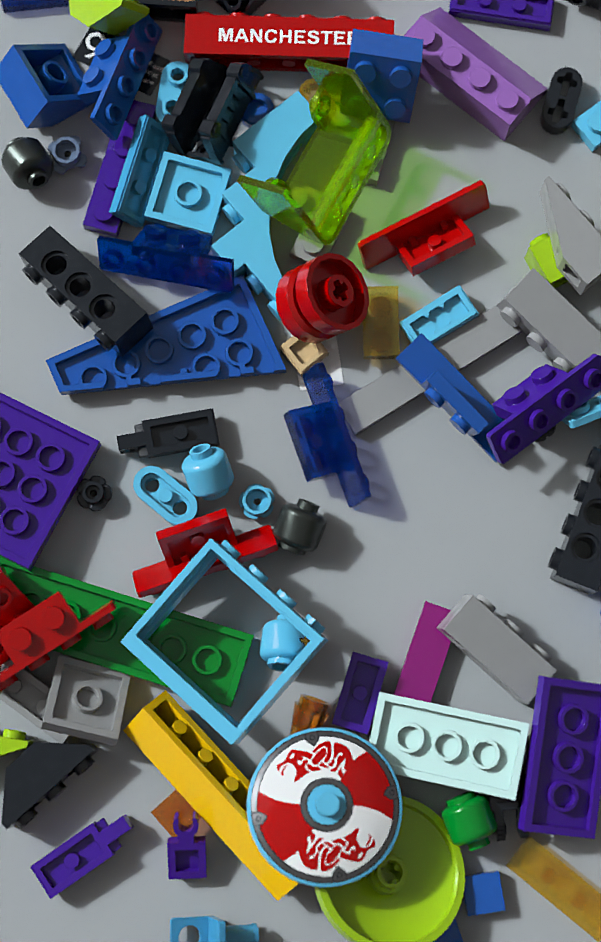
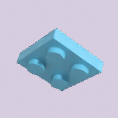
[144,151,232,238]

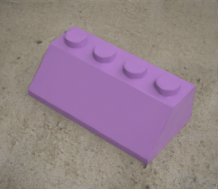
[404,7,548,142]

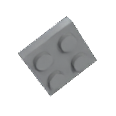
[41,655,131,746]

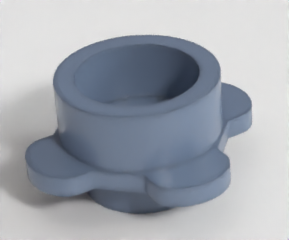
[48,135,87,174]

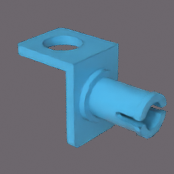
[170,915,259,942]

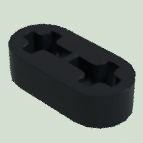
[540,67,583,135]

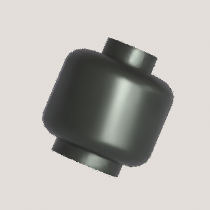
[1,137,54,190]
[273,498,327,556]

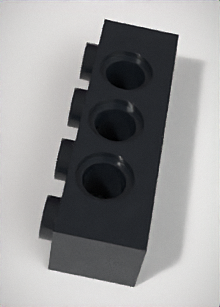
[19,226,153,357]
[548,445,601,595]

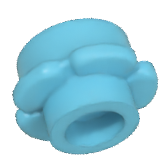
[239,484,275,519]

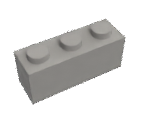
[496,268,601,372]
[436,594,557,705]

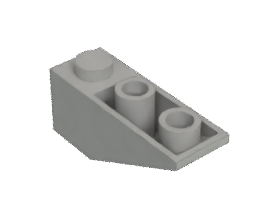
[539,176,601,295]

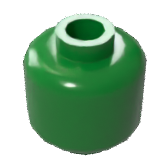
[441,791,498,851]

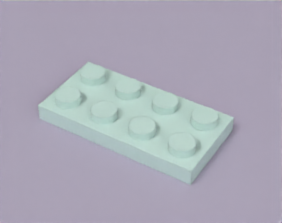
[369,692,530,800]

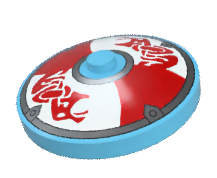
[246,727,402,888]

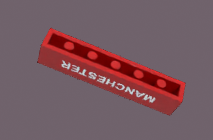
[184,11,394,73]

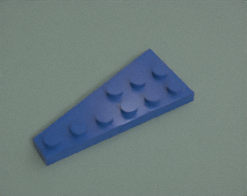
[46,275,287,395]

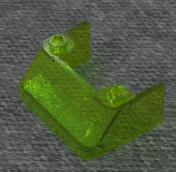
[237,59,391,245]

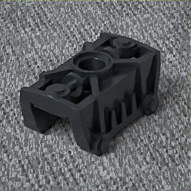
[161,58,264,165]

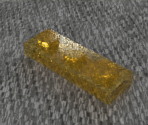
[506,836,601,942]

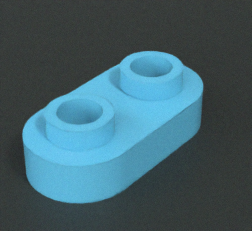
[156,61,190,123]
[133,466,199,526]

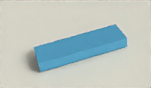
[109,115,170,228]

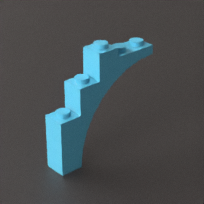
[211,91,320,321]

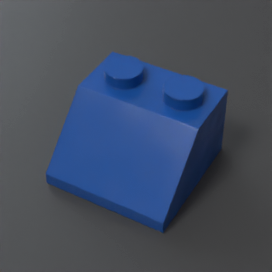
[0,43,94,129]

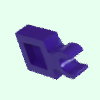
[167,811,207,879]

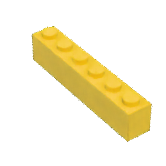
[123,690,299,901]

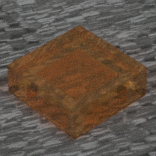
[151,790,201,837]

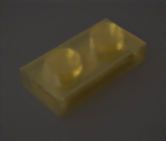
[363,286,400,359]

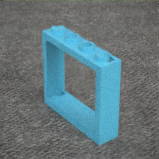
[120,538,329,745]

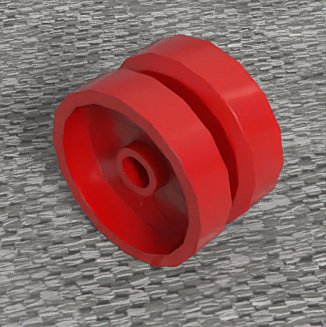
[275,253,369,344]

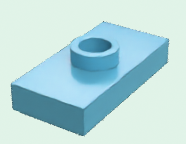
[399,285,479,344]

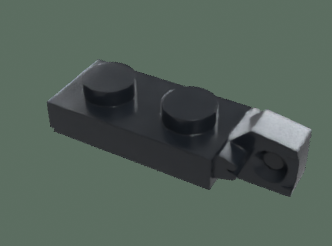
[117,408,220,458]

